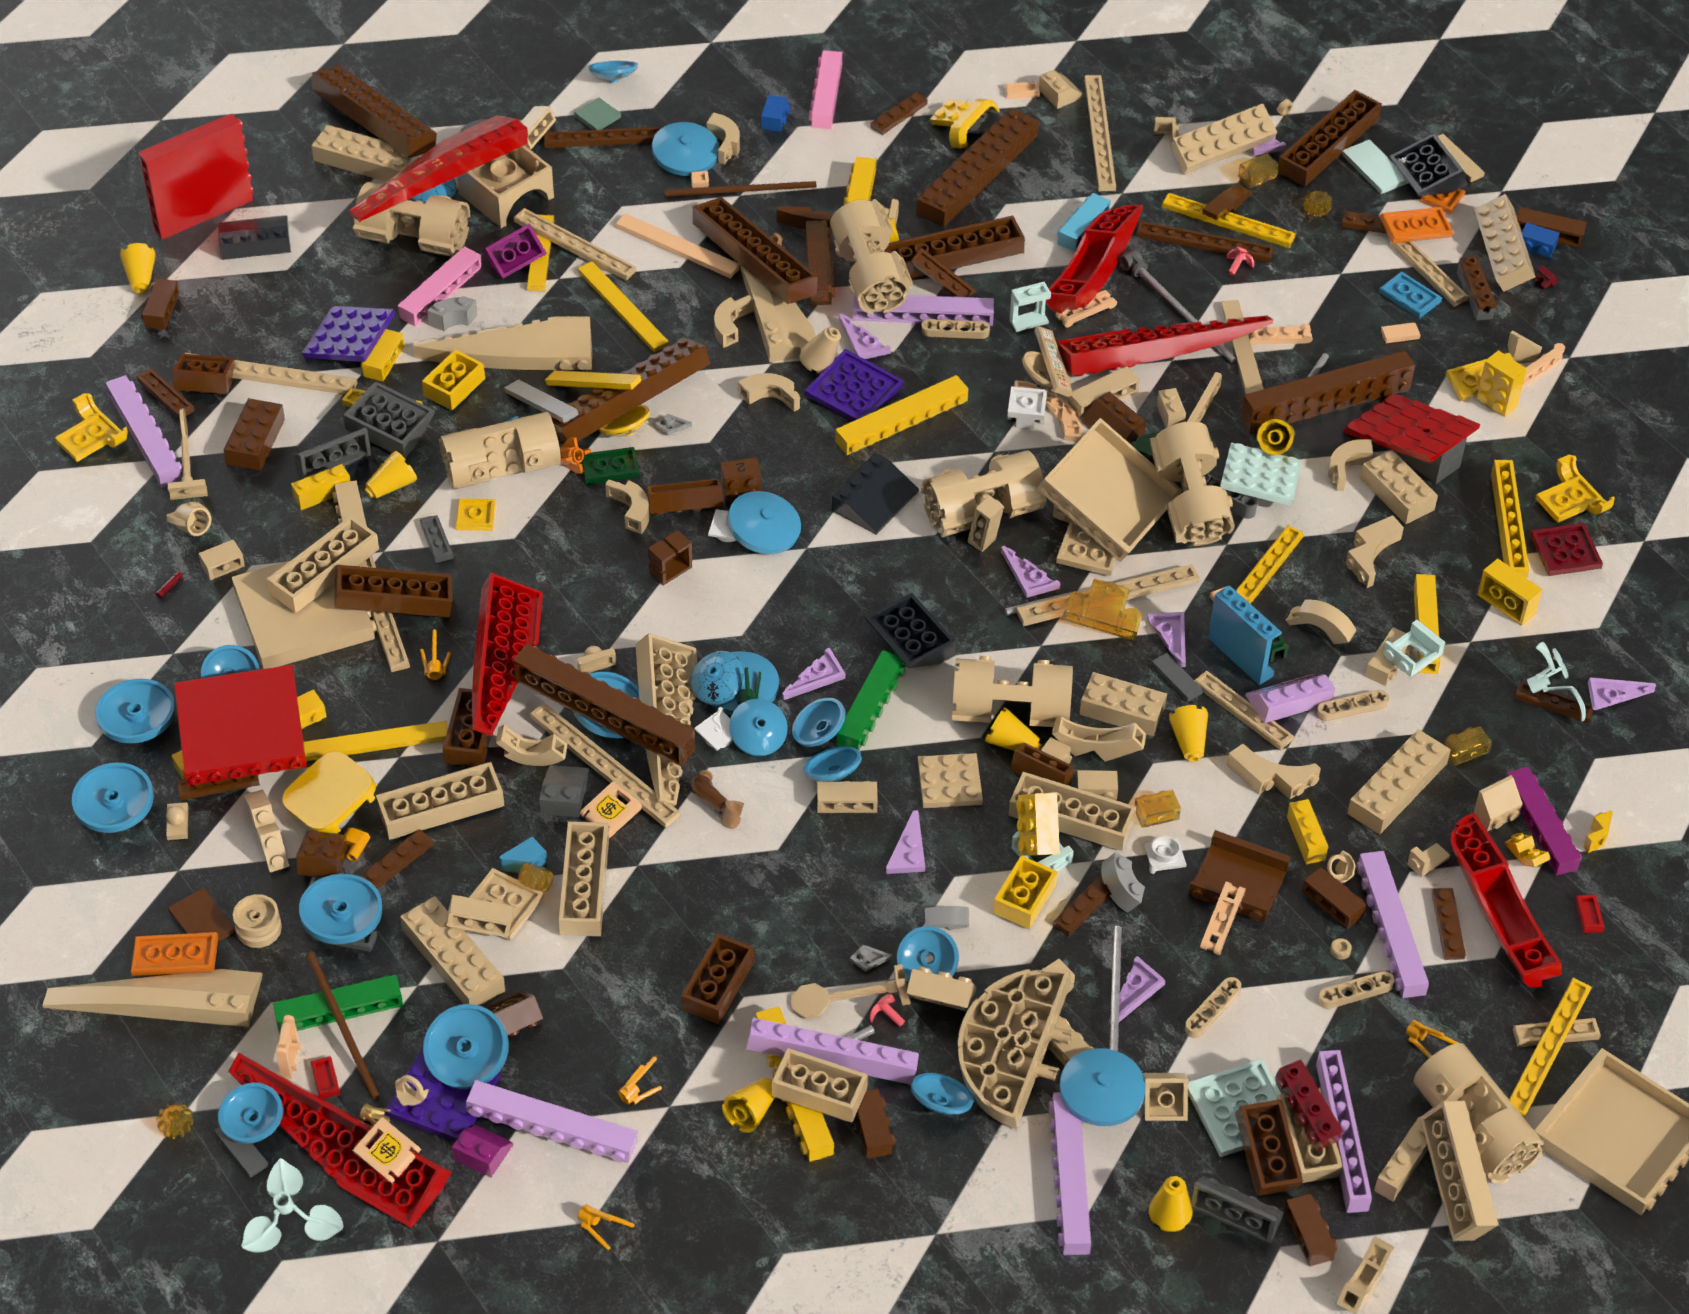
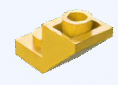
[1583,810,1613,853]
[1505,833,1550,867]

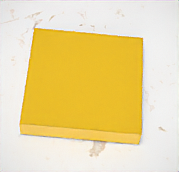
[456,498,496,531]

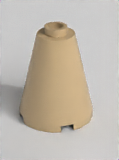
[800,327,841,374]

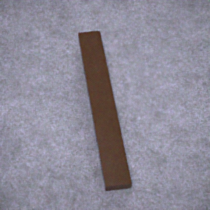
[544,127,663,148]
[1136,221,1274,262]

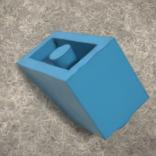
[499,836,548,874]

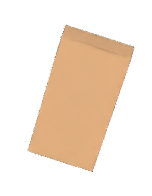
[1005,82,1040,99]
[1381,323,1420,343]

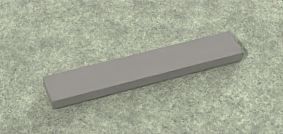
[504,380,578,423]

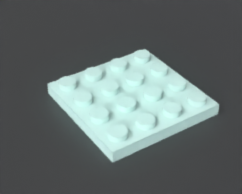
[1220,443,1302,506]
[1188,1059,1281,1157]

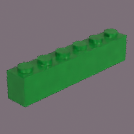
[837,650,906,750]
[272,974,403,1035]

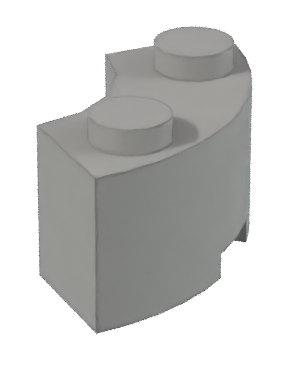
[427,296,477,331]
[1101,852,1145,913]

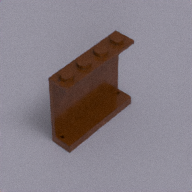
[1188,830,1291,923]

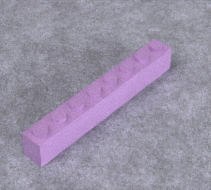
[853,295,994,326]
[106,375,183,488]
[1356,851,1429,998]
[746,1018,919,1085]
[1316,1050,1372,1213]
[466,1080,638,1163]
[1048,1093,1091,1255]

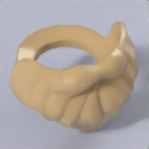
[1327,851,1356,884]
[395,1075,429,1106]

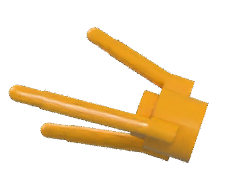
[420,629,451,680]
[1406,1020,1459,1059]
[617,1057,662,1105]
[577,1204,634,1250]

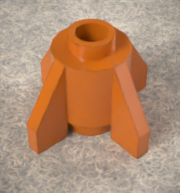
[559,437,591,474]

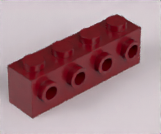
[1275,1059,1344,1150]

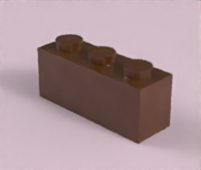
[141,278,179,330]
[1010,743,1075,786]
[1302,867,1366,929]
[856,1089,895,1159]
[1284,1193,1337,1267]

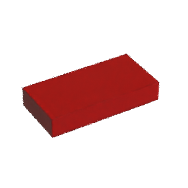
[1575,895,1605,933]
[310,1056,340,1099]

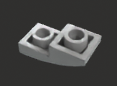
[925,906,969,930]

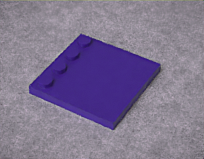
[805,349,904,422]

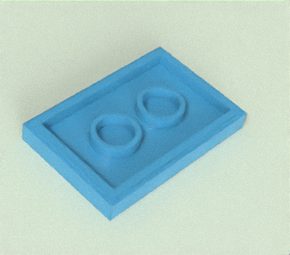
[1379,272,1442,319]

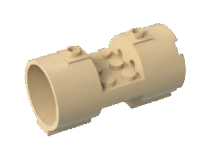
[353,182,470,257]
[830,199,913,314]
[439,412,561,490]
[1150,422,1235,546]
[921,450,1047,537]
[952,656,1073,727]
[1414,1043,1544,1184]

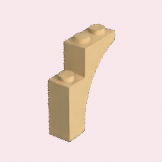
[1346,516,1404,588]
[1052,717,1146,762]
[1227,744,1321,799]
[244,789,289,872]

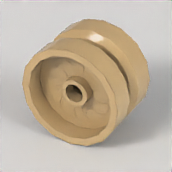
[233,894,282,948]

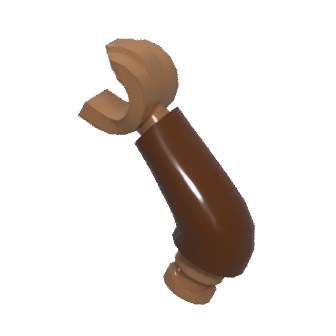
[691,770,744,829]

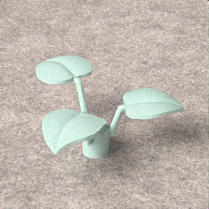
[1527,642,1586,722]
[242,1158,343,1252]

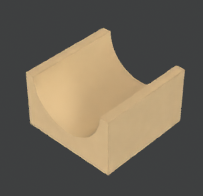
[457,145,554,228]

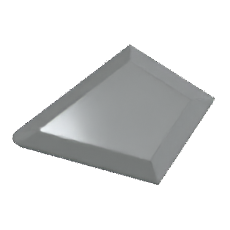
[655,414,692,435]
[850,945,892,971]

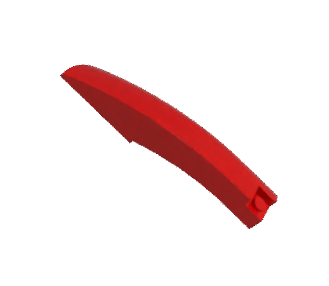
[1046,205,1143,314]
[1451,812,1562,987]

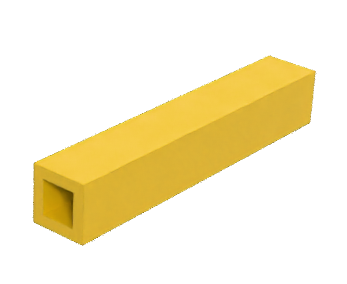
[1414,574,1441,674]

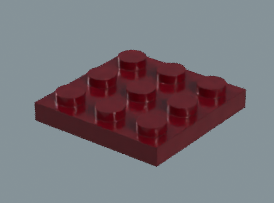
[1530,523,1603,576]

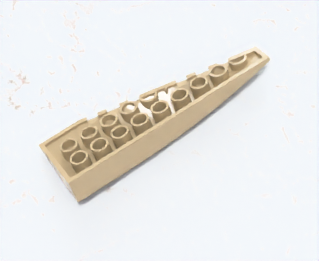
[740,264,816,362]
[413,316,592,370]
[636,633,697,806]
[42,969,262,1027]

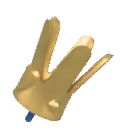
[358,1104,391,1125]

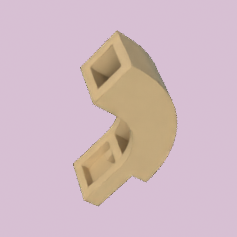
[707,113,740,165]
[714,295,753,348]
[738,373,800,412]
[1328,439,1373,491]
[605,480,649,534]
[1286,600,1356,644]
[496,725,568,766]
[1336,1236,1395,1314]

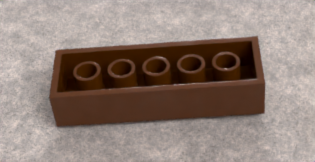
[335,565,453,617]

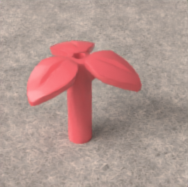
[1226,247,1254,276]
[870,994,905,1027]

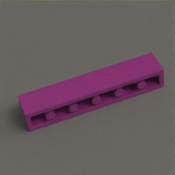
[1506,767,1582,876]

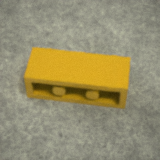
[361,329,405,382]
[291,464,350,510]
[1287,799,1328,864]

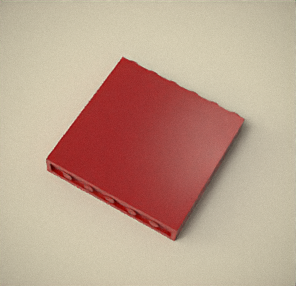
[138,113,254,239]
[175,665,307,786]

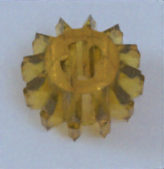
[1303,189,1332,217]
[518,863,554,892]
[156,1102,194,1140]

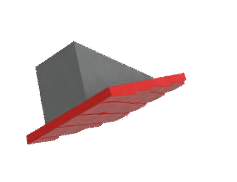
[1344,394,1480,484]

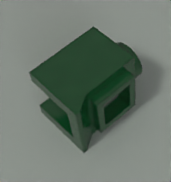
[1269,635,1289,663]

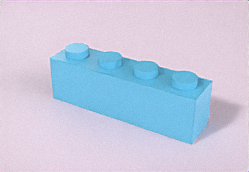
[1057,193,1111,252]

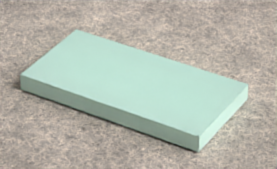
[1342,140,1408,194]

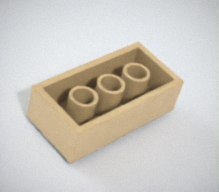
[1360,450,1438,524]
[1080,672,1167,736]
[772,1048,868,1122]
[1276,1088,1343,1183]

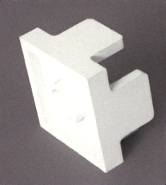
[1008,386,1047,429]

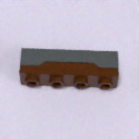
[1457,256,1496,321]

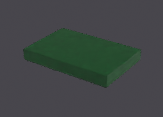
[581,447,640,485]

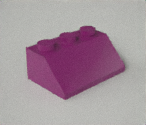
[482,223,547,279]

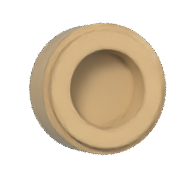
[1277,99,1293,116]
[1330,938,1352,959]

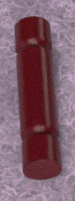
[155,571,183,598]

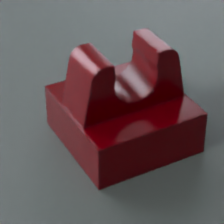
[1534,265,1558,289]

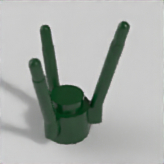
[736,667,761,704]

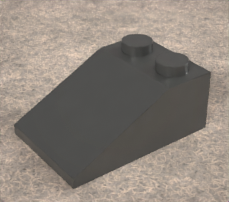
[539,765,589,818]

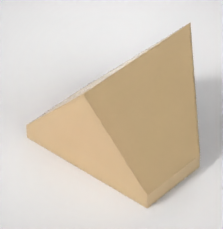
[1508,331,1542,362]

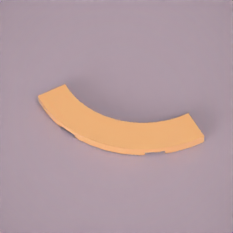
[1014,380,1082,441]

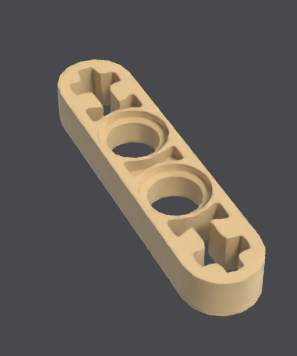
[921,319,990,339]
[1317,690,1389,721]
[1318,971,1394,1009]
[1185,977,1241,1038]

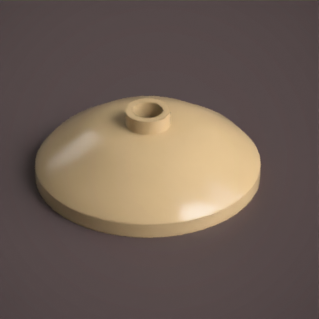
[1022,351,1071,389]

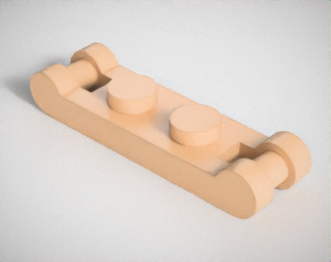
[1055,290,1117,328]
[1249,323,1313,345]
[1523,343,1565,387]
[1200,881,1246,955]

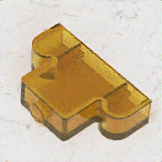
[1061,579,1142,641]

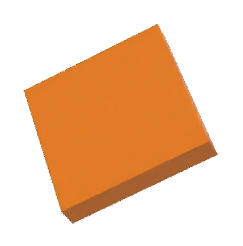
[1420,189,1465,215]

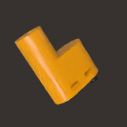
[344,827,370,862]

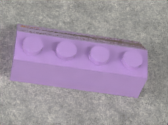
[1246,674,1335,723]

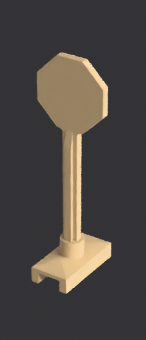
[168,408,208,500]
[791,964,911,1019]

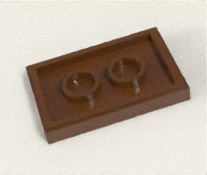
[168,888,236,942]

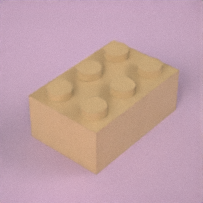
[907,967,977,1011]

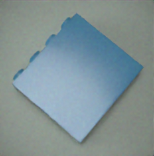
[1208,585,1282,685]

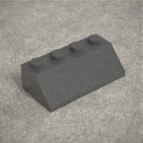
[293,428,371,479]
[1191,1176,1283,1243]

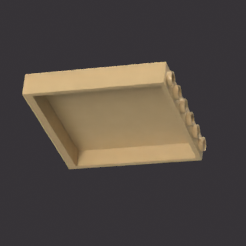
[1036,418,1183,562]
[231,560,377,669]
[1534,1048,1689,1215]

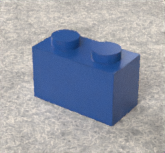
[761,95,791,132]
[1522,223,1559,258]

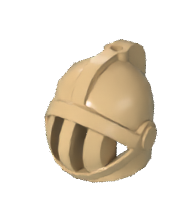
[167,502,212,536]

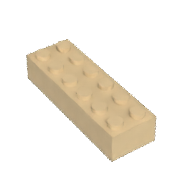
[1170,104,1277,175]
[311,125,418,182]
[1474,194,1535,292]
[267,516,379,613]
[1347,729,1451,835]
[376,762,504,840]
[1009,772,1136,851]
[559,822,609,936]
[400,896,505,1006]
[1420,1101,1498,1241]

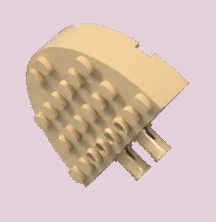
[958,968,1073,1129]

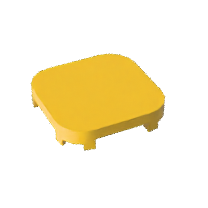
[282,752,377,833]

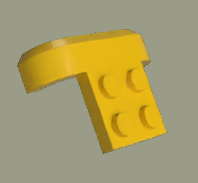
[930,99,999,149]
[55,393,128,462]
[1536,455,1615,523]

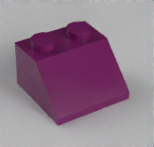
[452,1125,513,1178]

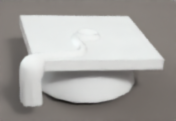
[708,509,736,542]
[694,707,732,751]
[1144,836,1186,874]

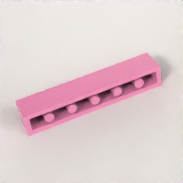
[809,51,842,129]
[398,246,482,327]

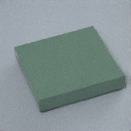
[574,97,621,130]

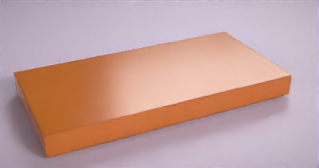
[1380,207,1454,243]
[131,932,218,976]

